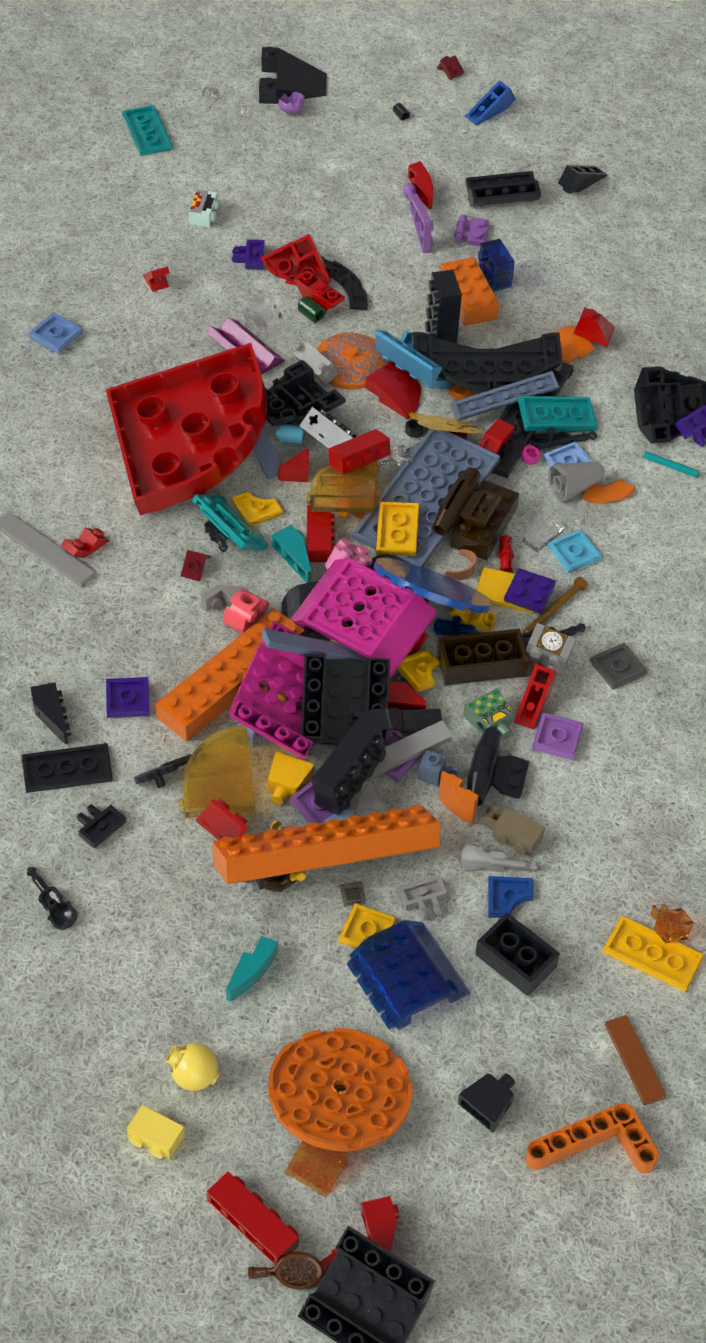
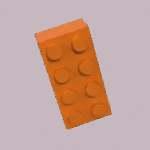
[440,257,499,326]

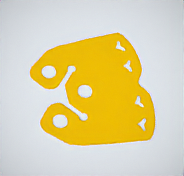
[409,413,484,433]

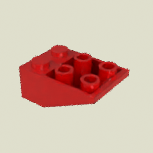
[195,798,249,840]

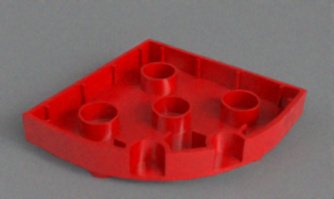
[106,343,268,516]

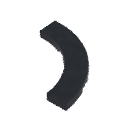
[322,256,368,310]

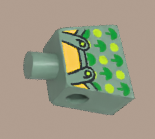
[463,688,513,739]

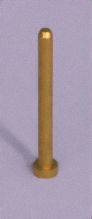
[523,577,588,633]

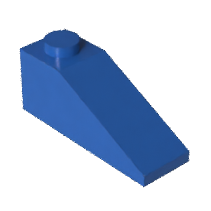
[465,80,516,125]

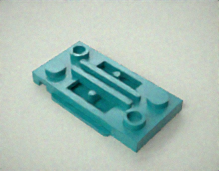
[192,494,269,551]

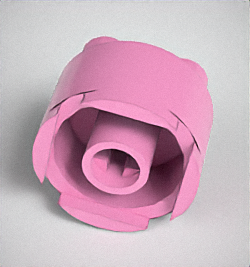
[325,538,372,570]

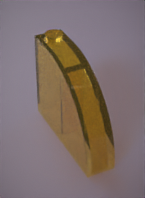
[307,460,380,513]
[179,725,255,819]

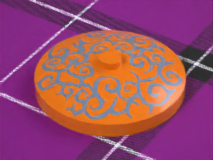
[316,333,388,389]

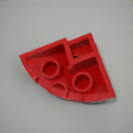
[261,234,332,286]
[365,363,421,420]

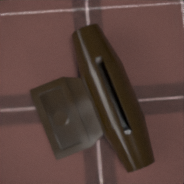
[432,467,501,536]

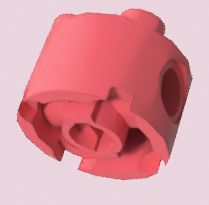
[223,589,269,634]

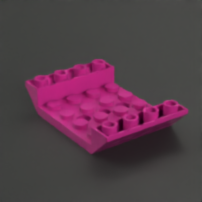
[290,558,437,677]
[229,621,313,760]

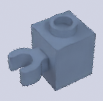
[418,749,459,786]

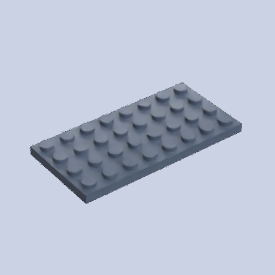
[352,427,500,567]

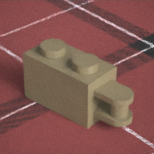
[480,807,545,856]

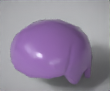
[279,92,305,114]

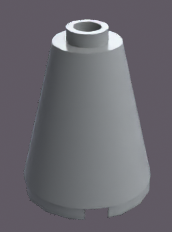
[548,462,605,502]

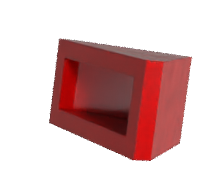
[278,448,310,482]

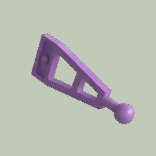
[403,183,434,253]

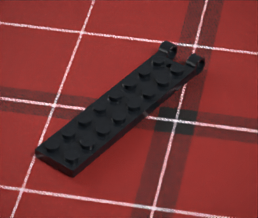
[492,363,574,479]

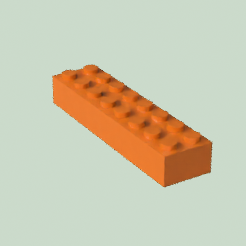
[155,608,304,742]

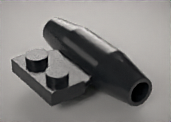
[467,728,529,806]

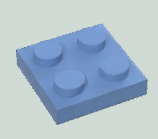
[29,312,82,353]

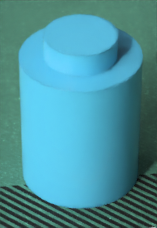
[276,424,305,446]

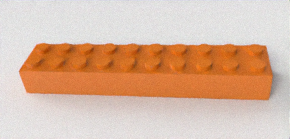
[213,805,440,884]

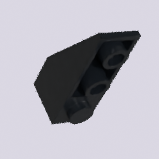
[30,682,71,744]

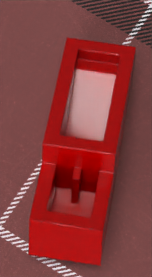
[408,161,433,210]

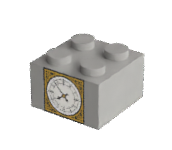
[526,623,576,676]

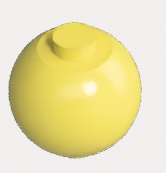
[166,1043,220,1091]

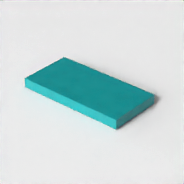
[122,105,173,156]
[518,396,598,432]

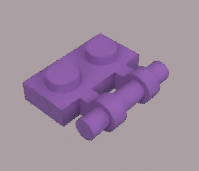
[454,215,490,247]

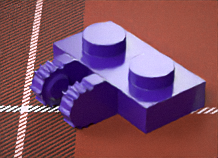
[232,239,265,269]
[675,405,706,447]

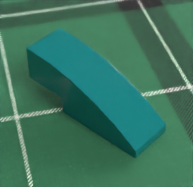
[226,936,278,1001]

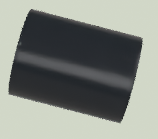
[392,103,410,121]

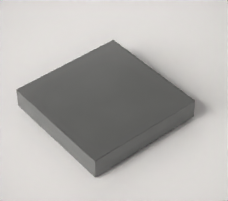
[590,642,648,690]

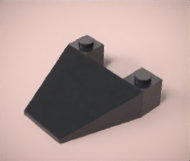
[259,47,327,104]

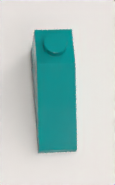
[272,525,311,583]

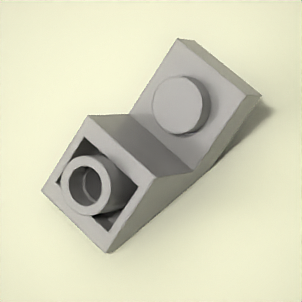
[201,585,248,612]

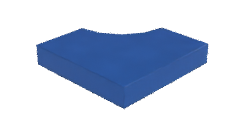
[488,876,533,918]

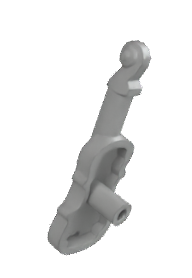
[460,843,539,872]

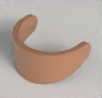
[445,549,477,580]

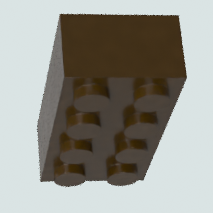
[450,480,520,561]
[437,628,529,685]

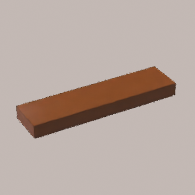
[604,1015,666,1106]

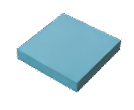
[547,529,602,573]

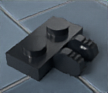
[76,804,126,848]

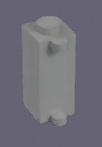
[293,341,339,386]

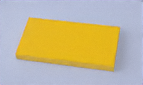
[602,915,704,992]

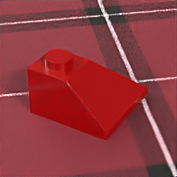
[573,307,615,347]

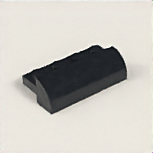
[465,171,541,207]

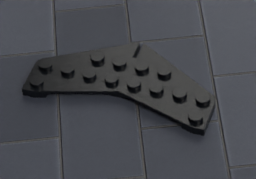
[412,332,562,394]

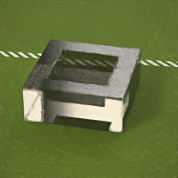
[340,881,366,907]

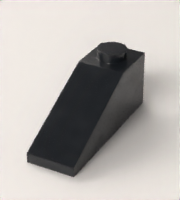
[558,165,608,193]

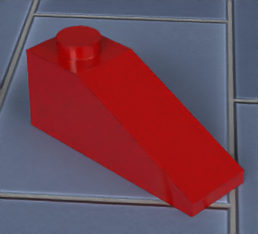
[514,664,557,730]
[360,1196,400,1252]

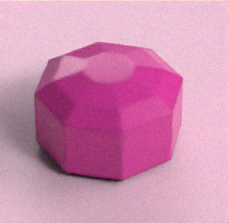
[521,445,541,465]

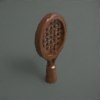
[248,1251,323,1290]

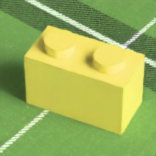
[127,1105,185,1160]

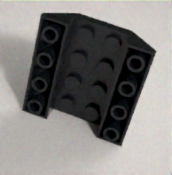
[301,654,390,745]
[297,1225,435,1343]

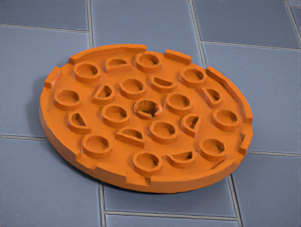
[268,1028,413,1152]

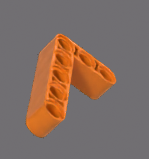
[525,1103,659,1173]

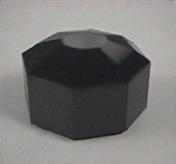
[405,419,423,437]

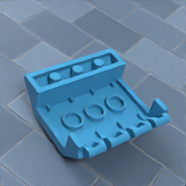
[375,330,454,389]

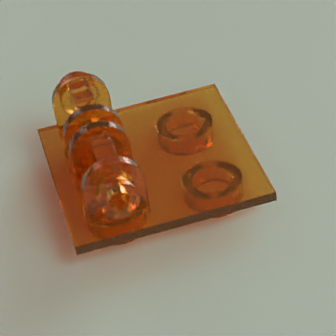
[285,1141,350,1198]

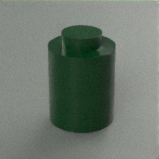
[298,296,326,323]

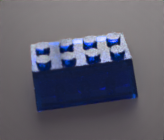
[347,920,470,1030]

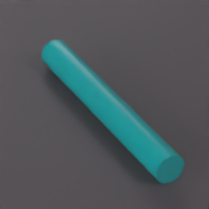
[643,451,699,478]

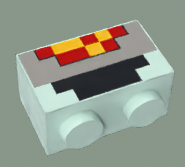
[189,189,220,227]

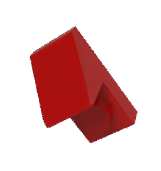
[143,266,170,292]

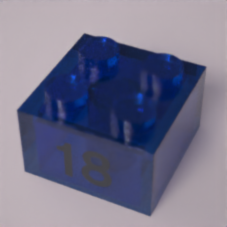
[478,239,515,292]

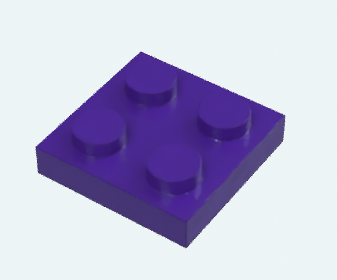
[504,568,556,614]
[106,677,150,718]

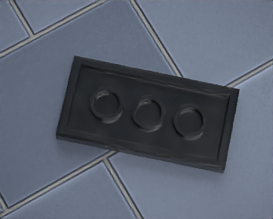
[21,743,113,793]

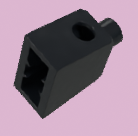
[458,1073,515,1132]

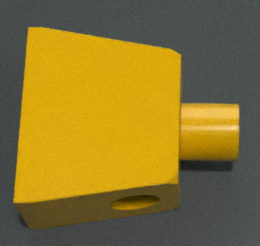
[268,752,314,805]

